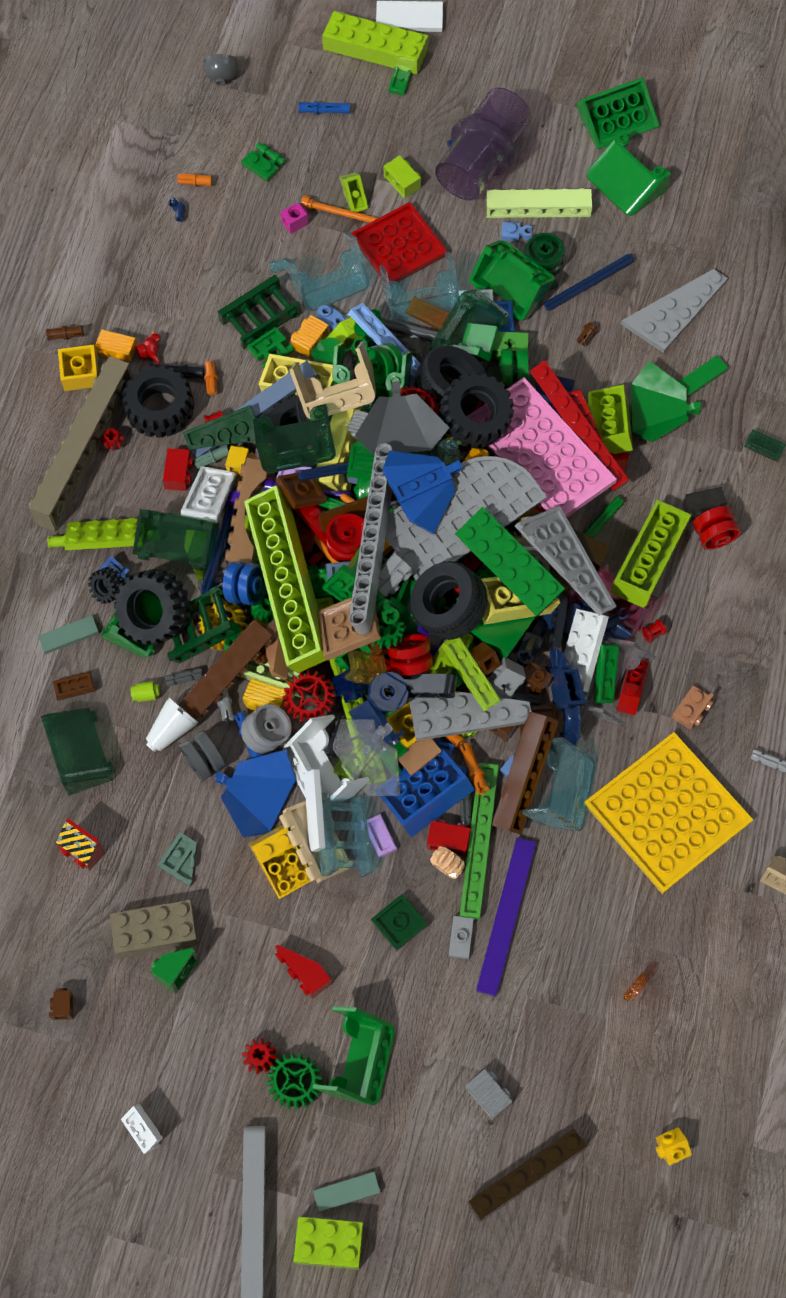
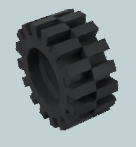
[88,567,124,604]

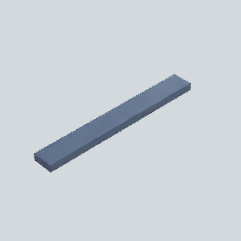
[191,360,318,458]

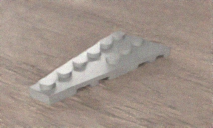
[621,269,728,353]
[515,506,617,616]
[408,691,531,741]

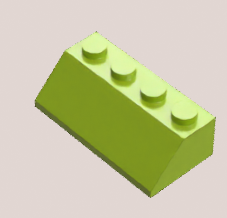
[588,384,633,454]

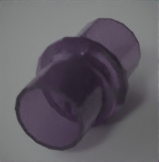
[435,87,531,201]

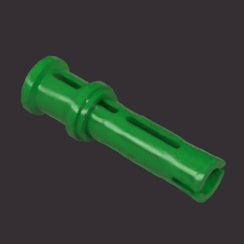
[375,591,399,624]

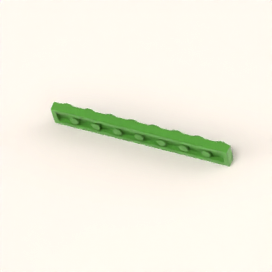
[460,763,499,920]

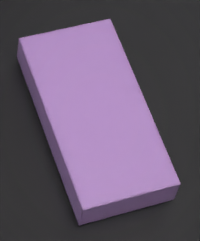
[363,814,397,858]

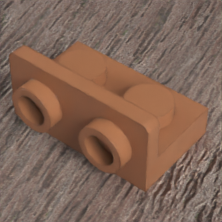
[671,686,714,730]

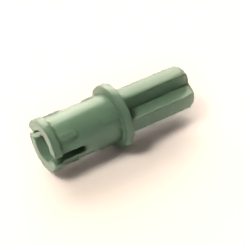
[194,445,229,468]

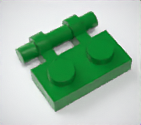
[241,142,286,182]
[247,327,294,369]

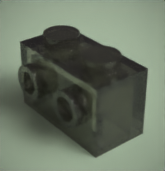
[683,487,727,520]

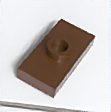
[53,672,95,701]

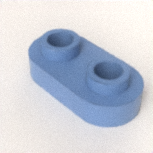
[317,305,347,331]

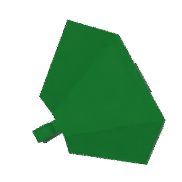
[631,361,701,442]

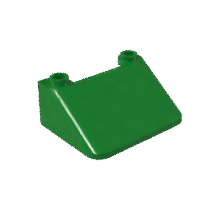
[586,130,671,216]

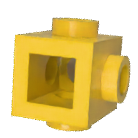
[655,1127,692,1165]

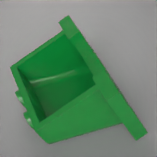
[322,547,410,618]

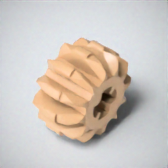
[430,846,465,879]

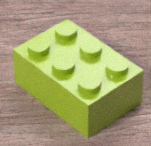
[293,1217,363,1270]

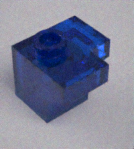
[332,667,371,703]

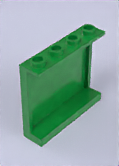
[448,567,536,661]

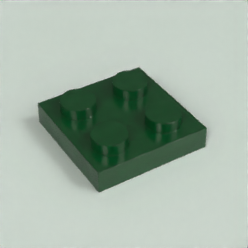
[371,894,428,952]

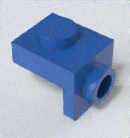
[97,556,130,582]

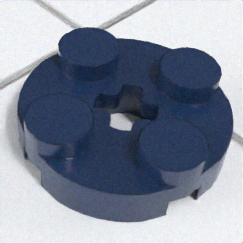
[367,672,408,712]

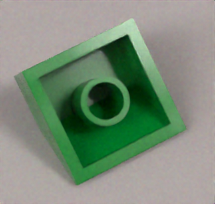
[151,948,199,994]

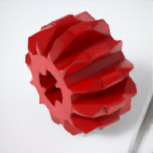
[242,1038,277,1075]

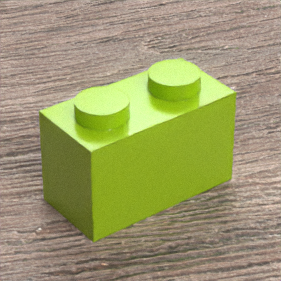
[383,155,421,199]

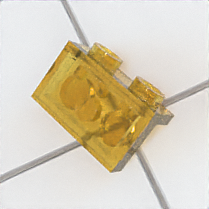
[345,650,387,684]

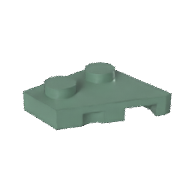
[157,832,196,887]

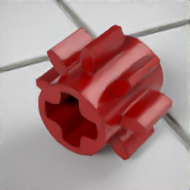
[101,427,125,452]

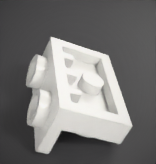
[121,1103,163,1154]

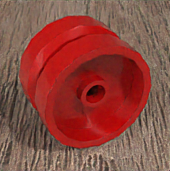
[693,506,742,550]
[326,513,364,562]
[387,633,433,676]

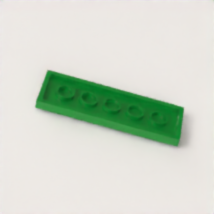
[455,506,565,617]

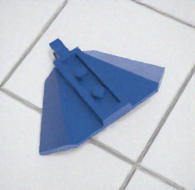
[382,451,463,535]
[215,750,296,838]

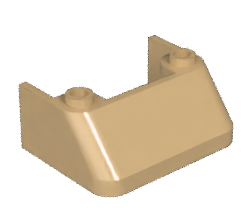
[289,341,376,420]

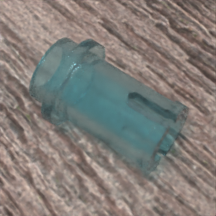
[269,258,292,273]

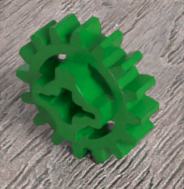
[372,613,405,649]

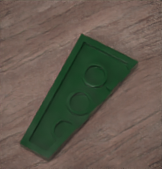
[183,405,265,450]

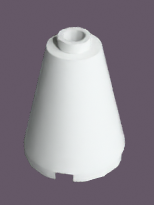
[146,697,198,752]

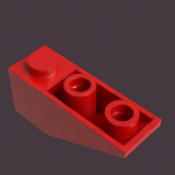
[616,657,649,716]
[275,945,332,999]

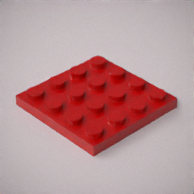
[351,202,447,287]

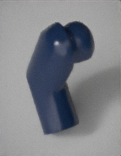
[168,197,185,222]

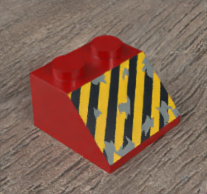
[56,818,105,870]

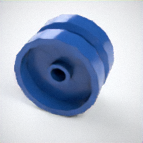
[223,561,266,606]

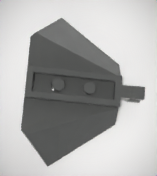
[355,381,449,456]

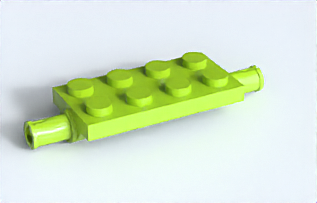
[47,518,161,550]

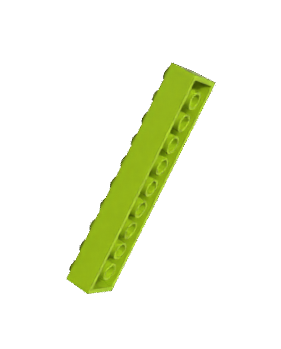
[244,485,326,673]

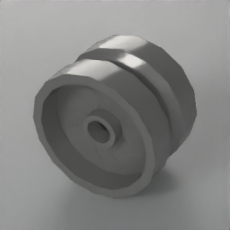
[179,730,225,781]

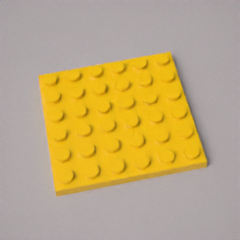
[584,732,753,894]

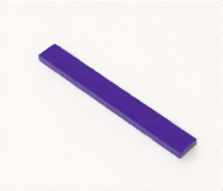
[476,838,536,997]

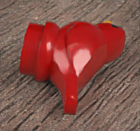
[136,332,161,364]

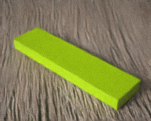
[441,637,501,712]

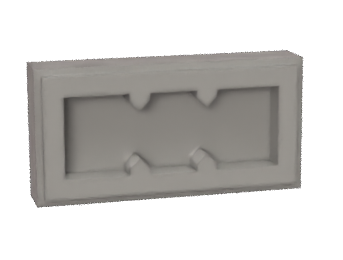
[449,916,474,960]

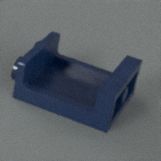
[348,700,405,752]

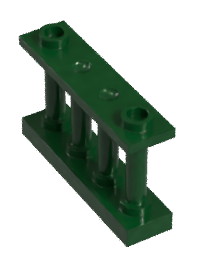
[217,274,301,350]
[158,586,241,664]

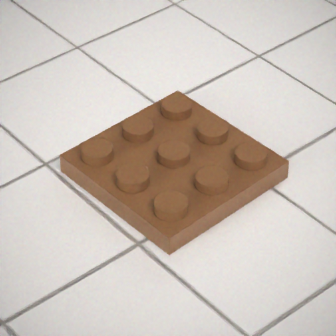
[317,597,381,660]

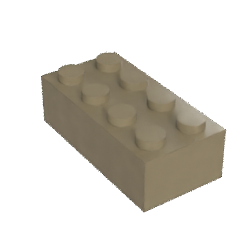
[110,900,199,959]

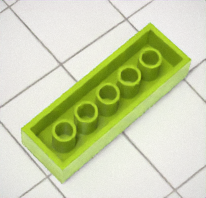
[322,11,428,74]
[610,500,691,609]

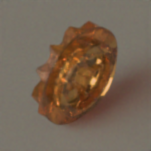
[623,973,648,1002]

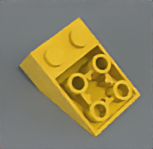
[248,824,311,899]

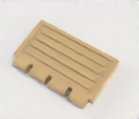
[279,801,352,883]

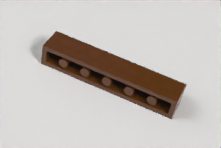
[178,616,274,720]
[492,711,559,835]

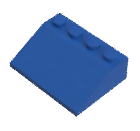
[375,742,475,838]

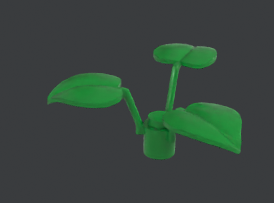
[311,309,384,365]

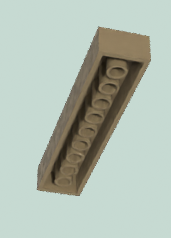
[29,356,132,532]

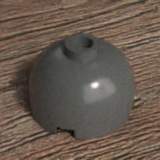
[204,54,237,85]

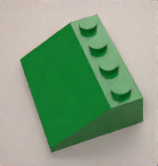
[576,77,660,149]

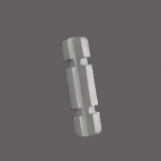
[751,749,786,773]

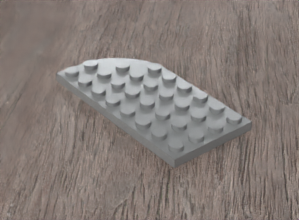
[386,456,547,581]

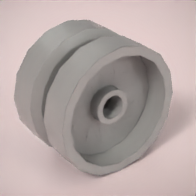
[241,704,291,754]

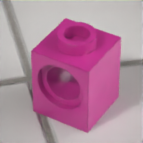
[280,202,309,234]

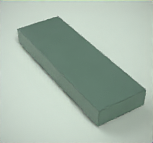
[38,616,99,654]
[313,1172,381,1212]

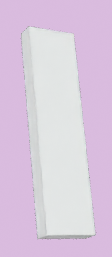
[304,769,326,853]

